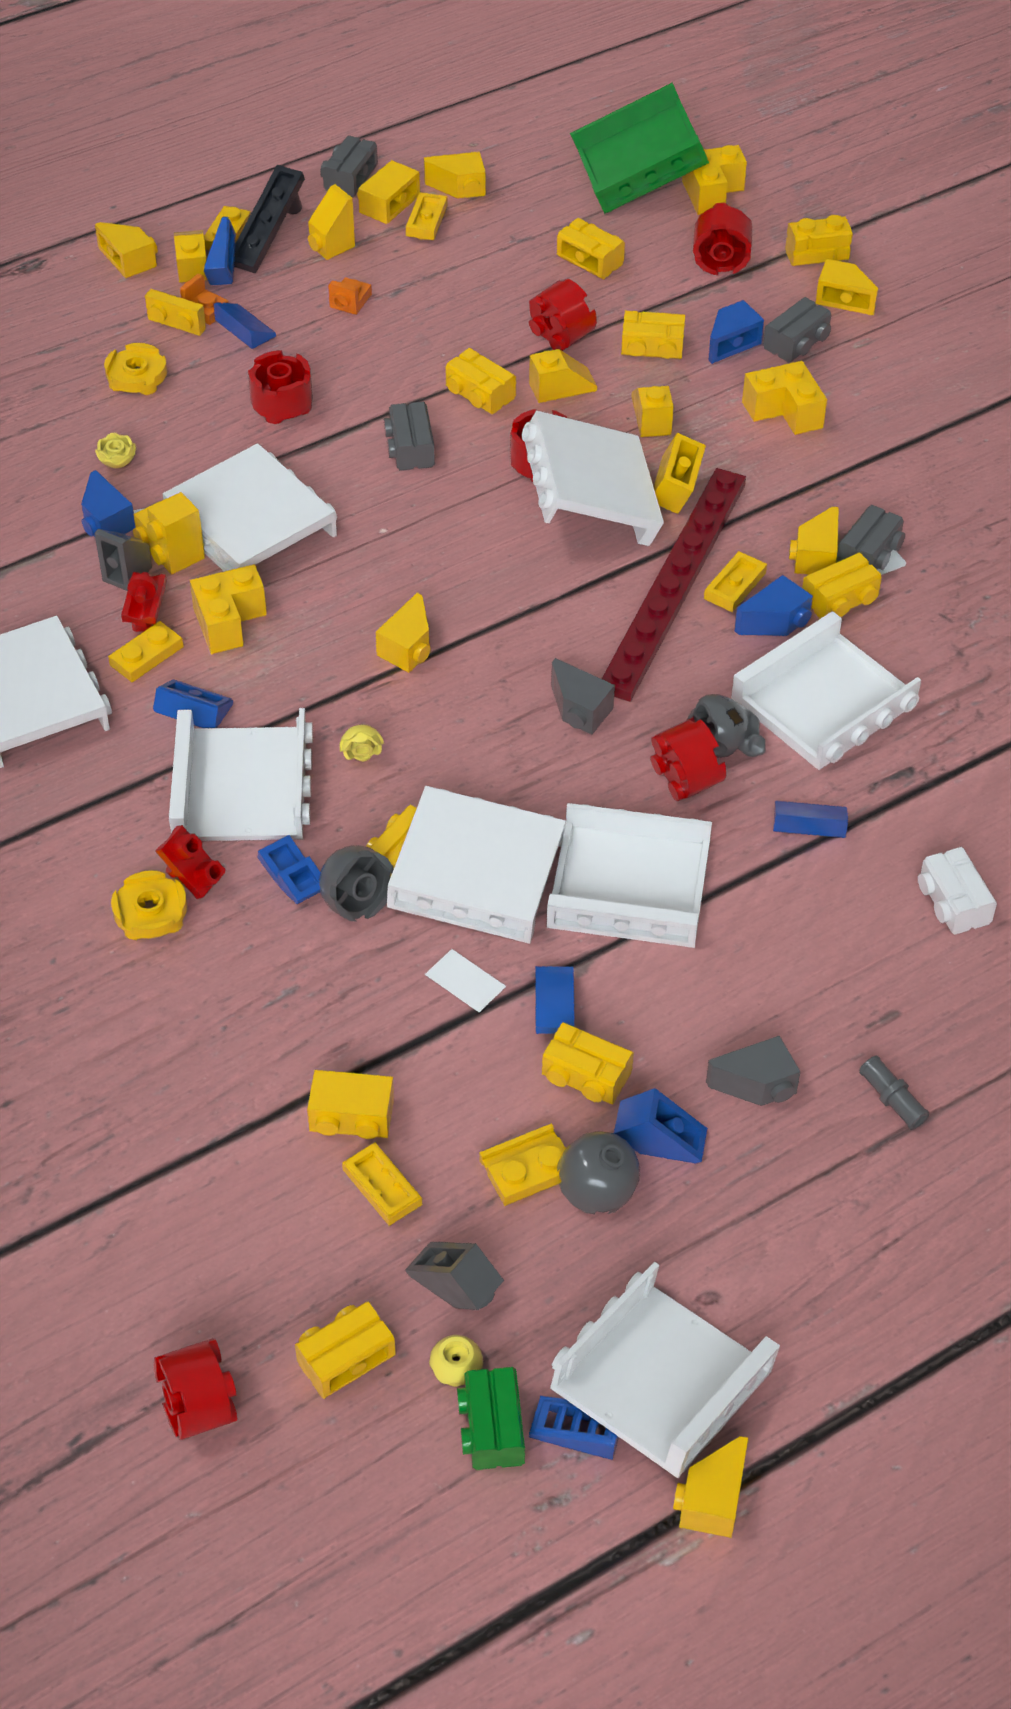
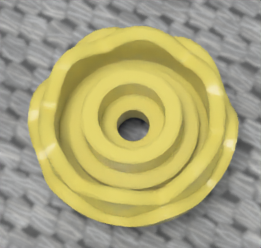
[95,433,136,468]
[339,725,384,762]
[429,1335,483,1387]

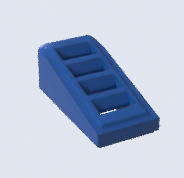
[204,217,236,285]
[529,1396,619,1460]

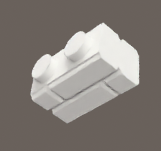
[918,847,997,935]

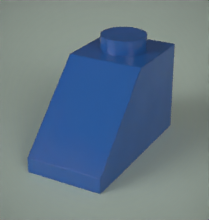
[708,300,764,364]
[81,470,136,537]
[734,575,813,636]
[614,1088,708,1164]

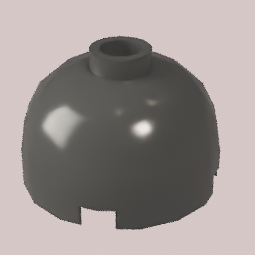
[319,845,394,921]
[557,1131,640,1214]

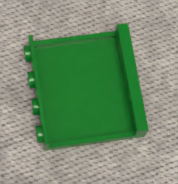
[570,82,709,214]

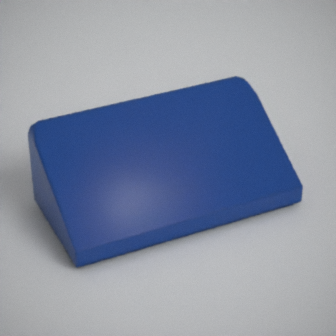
[214,302,276,349]
[153,679,233,728]
[773,801,848,838]

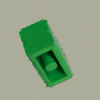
[457,1367,525,1470]

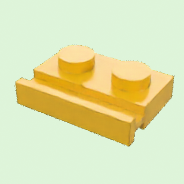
[479,1123,566,1206]

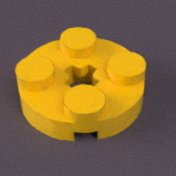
[104,343,167,395]
[111,871,187,940]

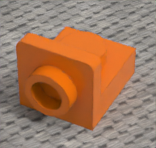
[180,274,229,325]
[328,277,372,315]

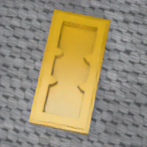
[342,1142,422,1226]

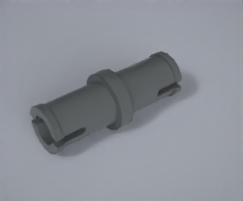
[859,1055,929,1130]

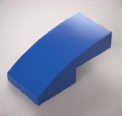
[257,835,321,904]
[535,966,574,1034]

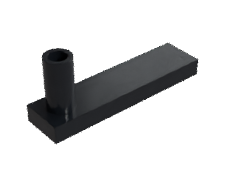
[234,165,305,274]

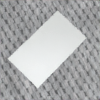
[425,949,506,1012]

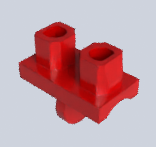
[121,572,167,632]
[155,825,226,899]

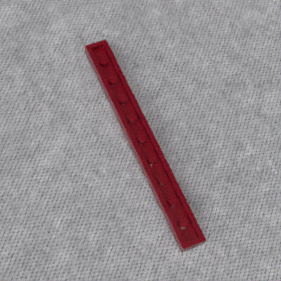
[602,468,746,702]

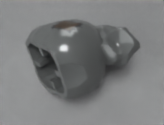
[687,694,766,758]

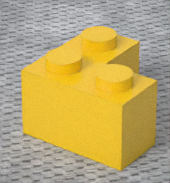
[682,145,747,215]
[742,361,827,435]
[133,492,205,575]
[190,564,267,654]

